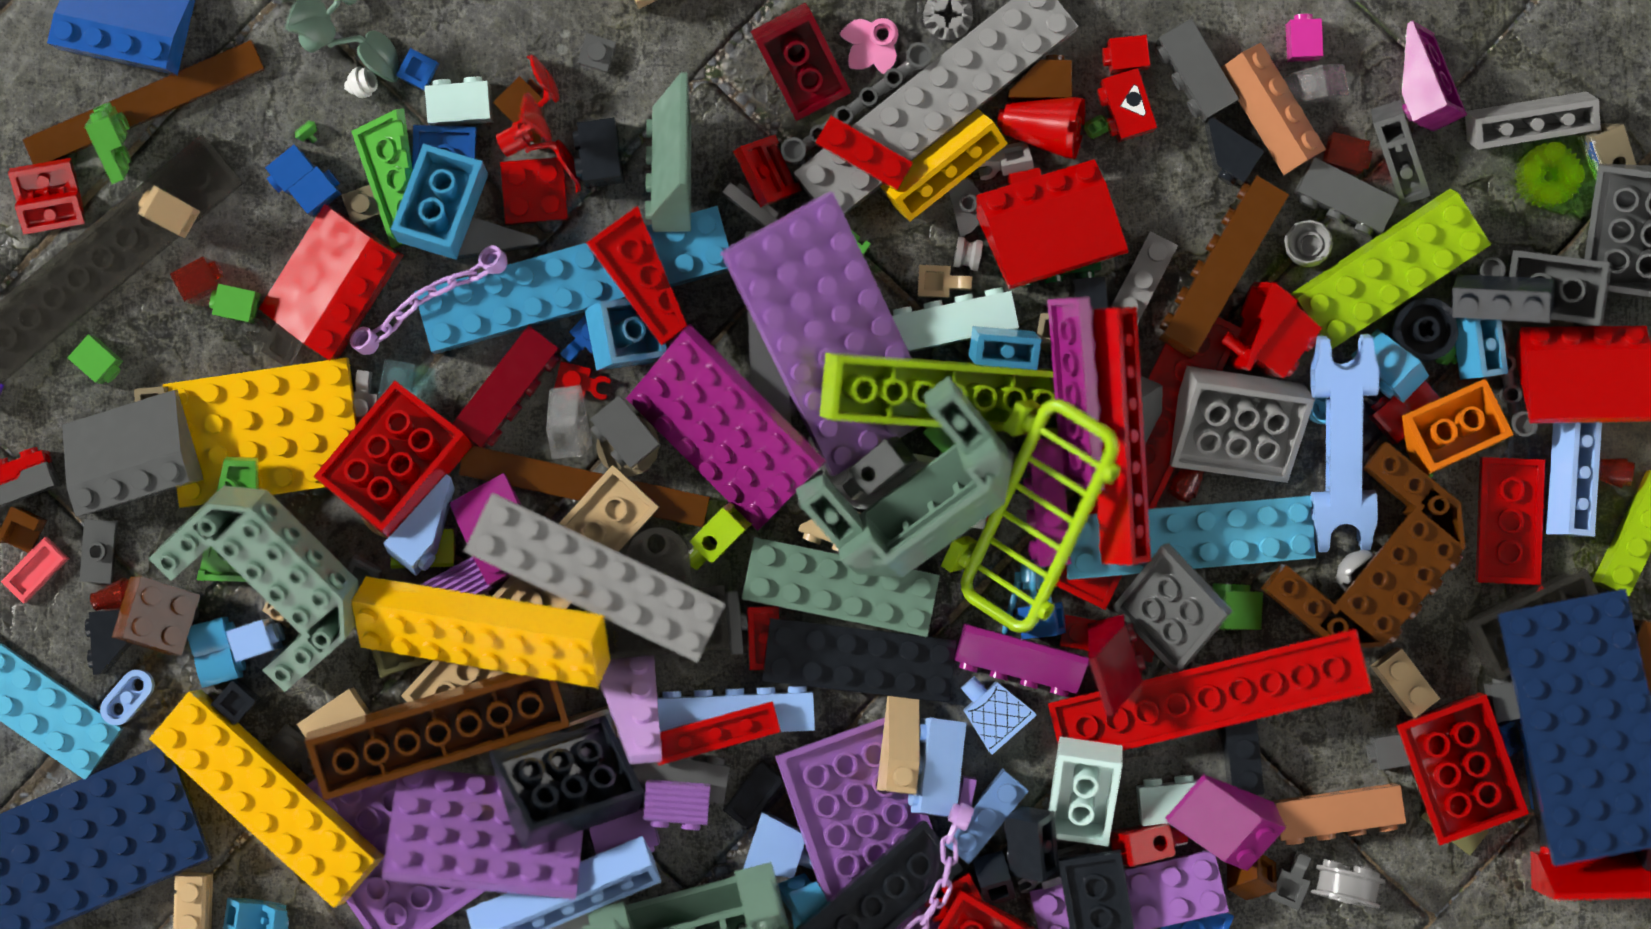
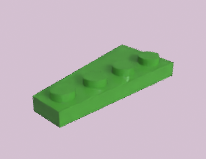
[351,108,413,248]
[196,457,259,582]

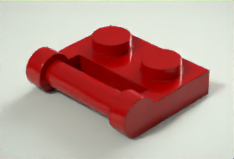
[733,135,803,208]

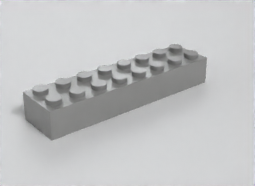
[464,493,725,662]

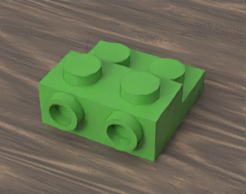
[85,102,132,184]

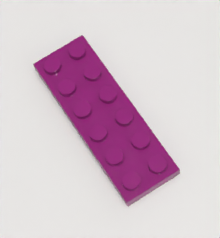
[1047,297,1104,490]

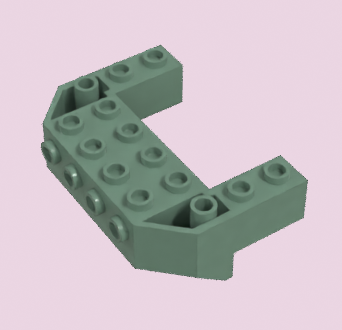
[796,376,1012,578]
[149,486,358,692]
[582,862,789,929]

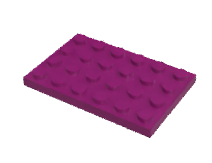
[626,325,826,531]

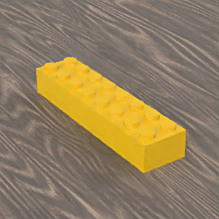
[351,576,610,688]
[149,689,385,908]

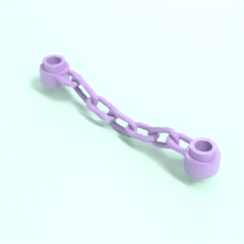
[350,245,507,355]
[903,803,974,929]

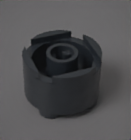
[1388,298,1458,363]

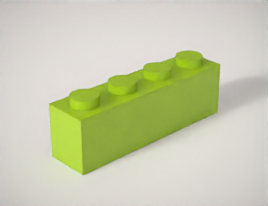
[1592,470,1651,597]

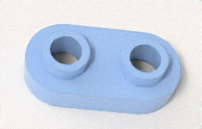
[100,669,155,725]

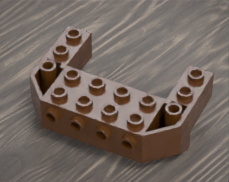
[1260,442,1465,648]

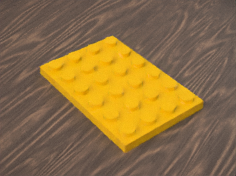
[163,358,358,508]

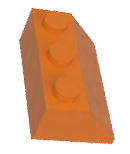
[1402,378,1514,475]

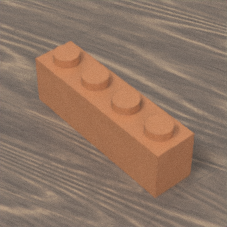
[1221,43,1326,175]
[1272,783,1406,845]

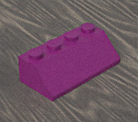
[954,623,1089,697]

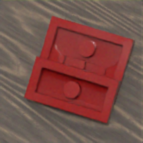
[8,158,85,235]

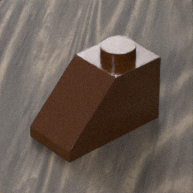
[1007,55,1072,102]
[493,76,545,150]

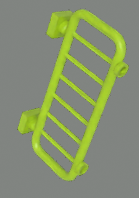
[941,399,1120,633]

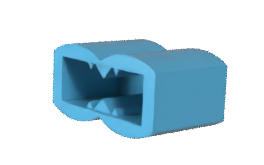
[188,617,246,688]

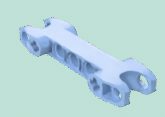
[1310,334,1379,552]

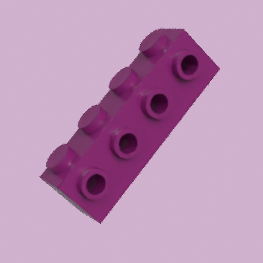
[1023,437,1071,567]

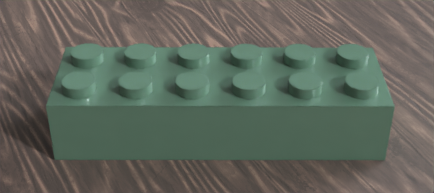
[742,537,940,637]

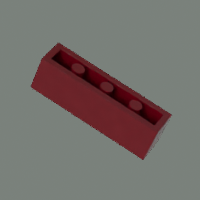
[452,325,561,448]

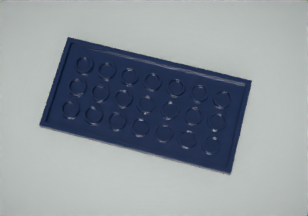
[1498,589,1651,866]
[0,747,212,929]

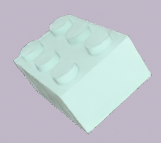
[1048,737,1123,846]

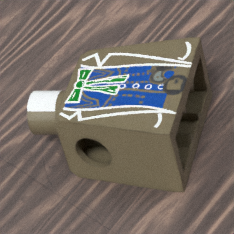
[1576,123,1636,181]

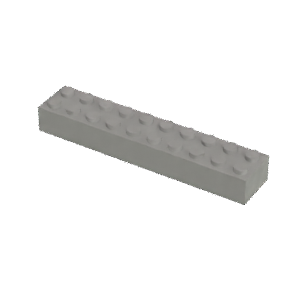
[794,0,1078,216]

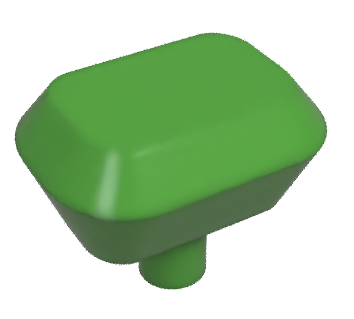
[1084,115,1109,139]
[295,120,317,144]
[1435,345,1457,365]

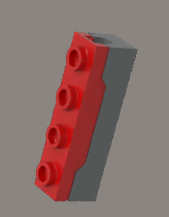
[0,447,62,509]

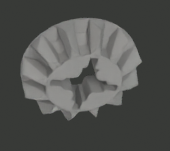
[923,0,973,40]

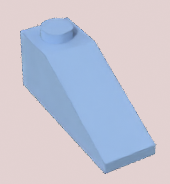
[383,474,455,576]

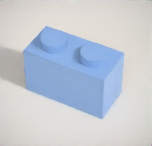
[226,618,285,662]

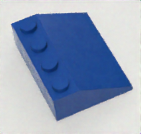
[47,0,195,75]

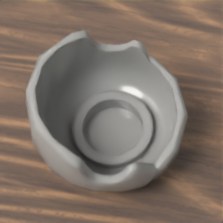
[1284,220,1333,267]
[1336,550,1375,592]

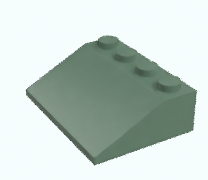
[645,73,691,232]

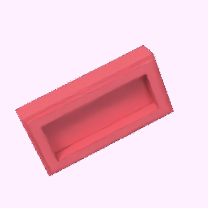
[1,537,70,604]

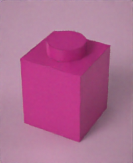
[1286,14,1323,62]

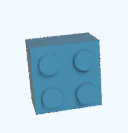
[585,299,667,371]

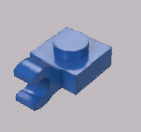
[560,315,593,363]

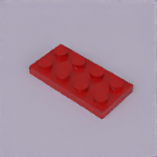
[1475,457,1545,585]

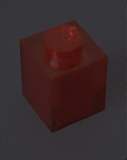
[1322,132,1373,175]
[170,256,224,304]

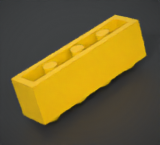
[880,109,1008,222]

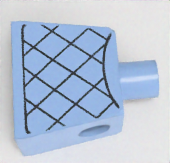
[961,676,1037,754]

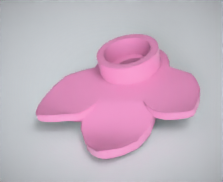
[840,18,898,74]

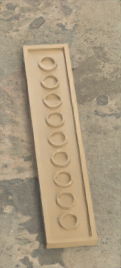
[401,465,660,702]

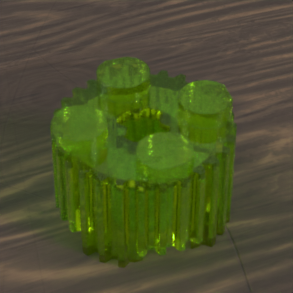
[1514,142,1585,208]

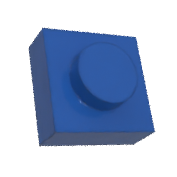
[396,48,439,91]

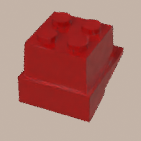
[1221,282,1322,378]

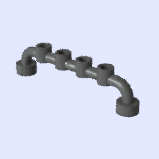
[781,42,932,164]
[1477,257,1538,437]

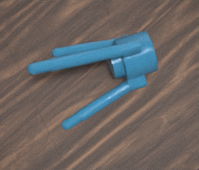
[1002,564,1053,635]

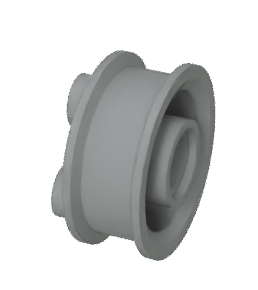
[1311,860,1386,909]

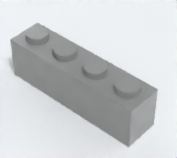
[1465,92,1601,150]

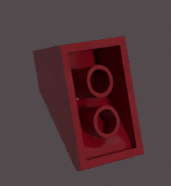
[750,2,851,121]
[1088,614,1146,716]

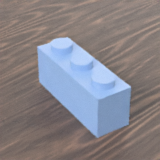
[908,718,966,817]

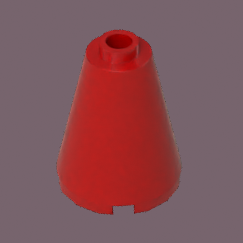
[997,97,1086,159]

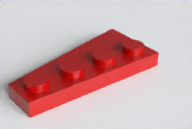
[586,206,687,346]

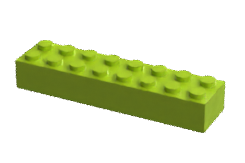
[820,352,1058,435]

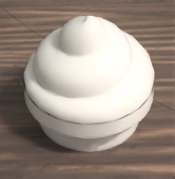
[344,67,378,98]

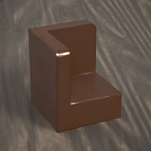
[0,506,47,553]
[1227,854,1277,900]

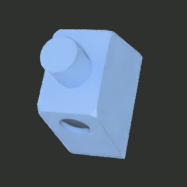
[743,810,814,878]

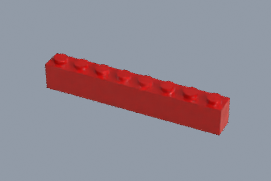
[1091,307,1151,565]

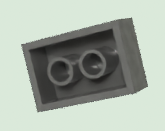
[1509,250,1612,326]

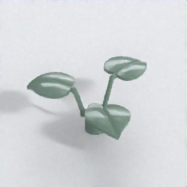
[285,0,399,83]

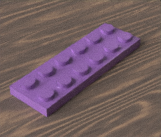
[1030,850,1229,929]

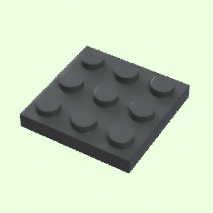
[1113,543,1233,673]

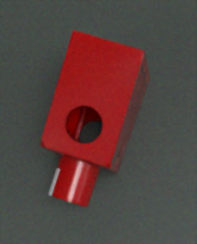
[1110,824,1188,866]

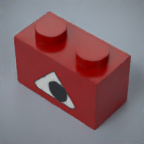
[1097,68,1157,143]

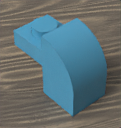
[778,873,827,929]
[223,897,289,929]

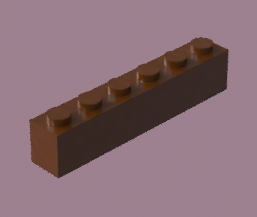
[1159,176,1289,358]

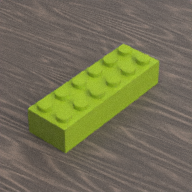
[1291,189,1491,350]

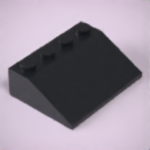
[490,715,645,850]

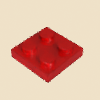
[500,157,568,225]

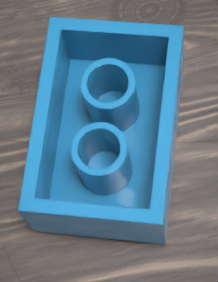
[391,144,488,260]

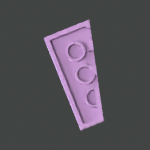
[600,654,662,764]

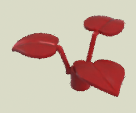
[496,54,581,193]

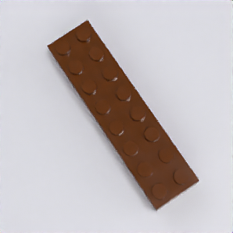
[305,673,570,801]

